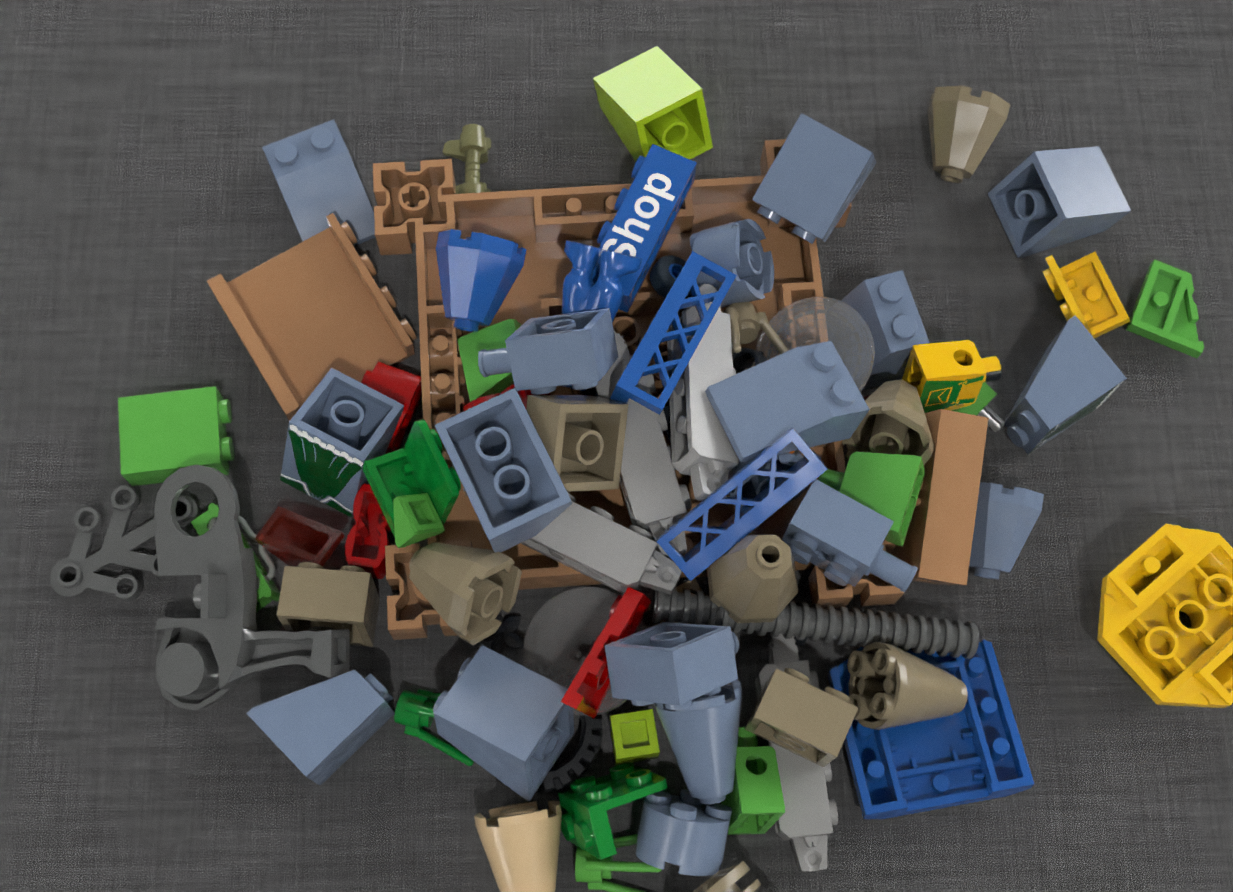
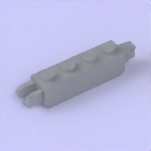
[667,283,739,504]
[592,331,692,558]
[461,483,682,595]
[755,634,838,872]

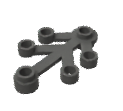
[50,486,201,602]

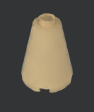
[474,801,562,892]

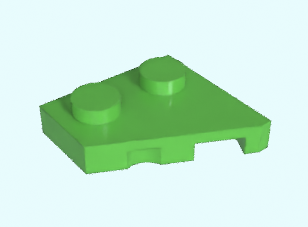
[1126,259,1204,358]

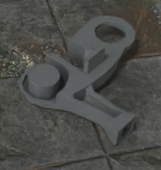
[154,465,350,711]

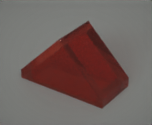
[255,506,345,567]

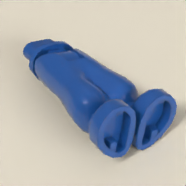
[561,240,642,391]

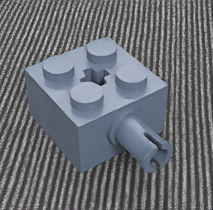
[478,308,619,395]
[782,479,918,592]
[605,622,739,710]

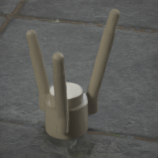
[724,302,789,355]

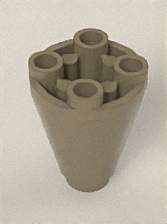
[847,642,968,730]

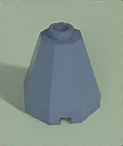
[969,482,1044,580]

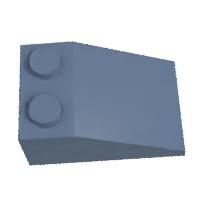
[262,119,375,246]
[705,341,870,462]

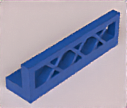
[610,251,737,415]
[656,427,827,581]

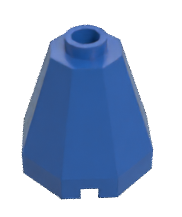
[436,229,526,332]

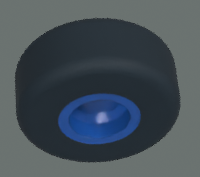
[650,255,692,299]

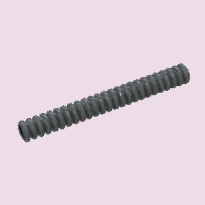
[650,587,979,659]

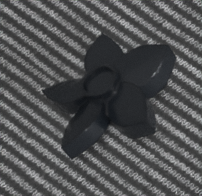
[482,614,524,654]

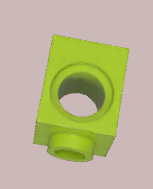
[609,709,660,765]

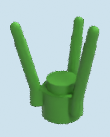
[575,834,662,892]

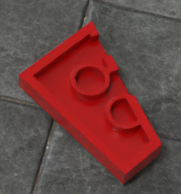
[561,587,651,719]

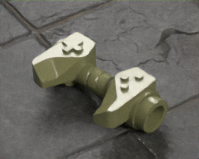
[443,124,491,194]

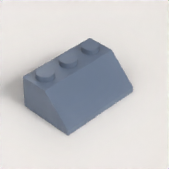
[434,388,572,553]

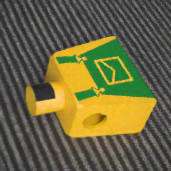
[902,340,1002,413]

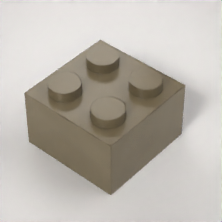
[526,395,629,492]
[277,562,380,647]
[745,668,858,767]

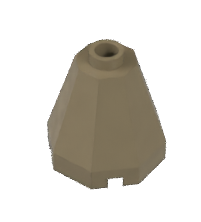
[928,85,1010,183]
[842,380,934,465]
[707,534,798,624]
[409,542,522,645]

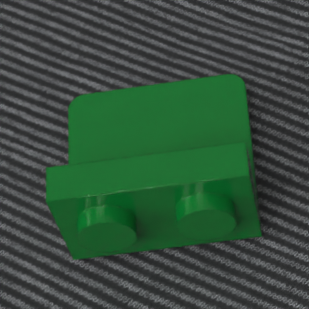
[362,419,461,537]
[558,762,667,860]

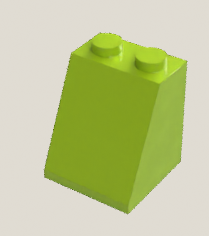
[593,46,713,161]

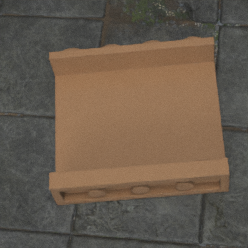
[207,213,417,421]

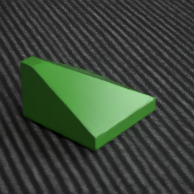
[393,493,445,548]

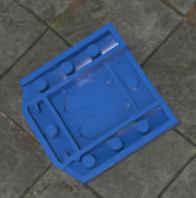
[828,640,1034,819]

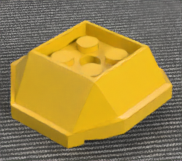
[1097,523,1233,708]

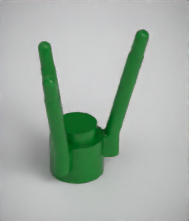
[394,689,474,766]

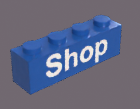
[592,144,697,313]

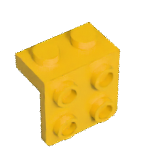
[1042,251,1131,339]

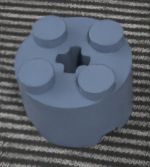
[690,219,774,308]
[635,789,732,876]

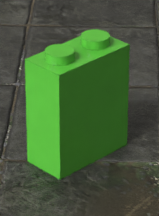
[118,386,234,486]

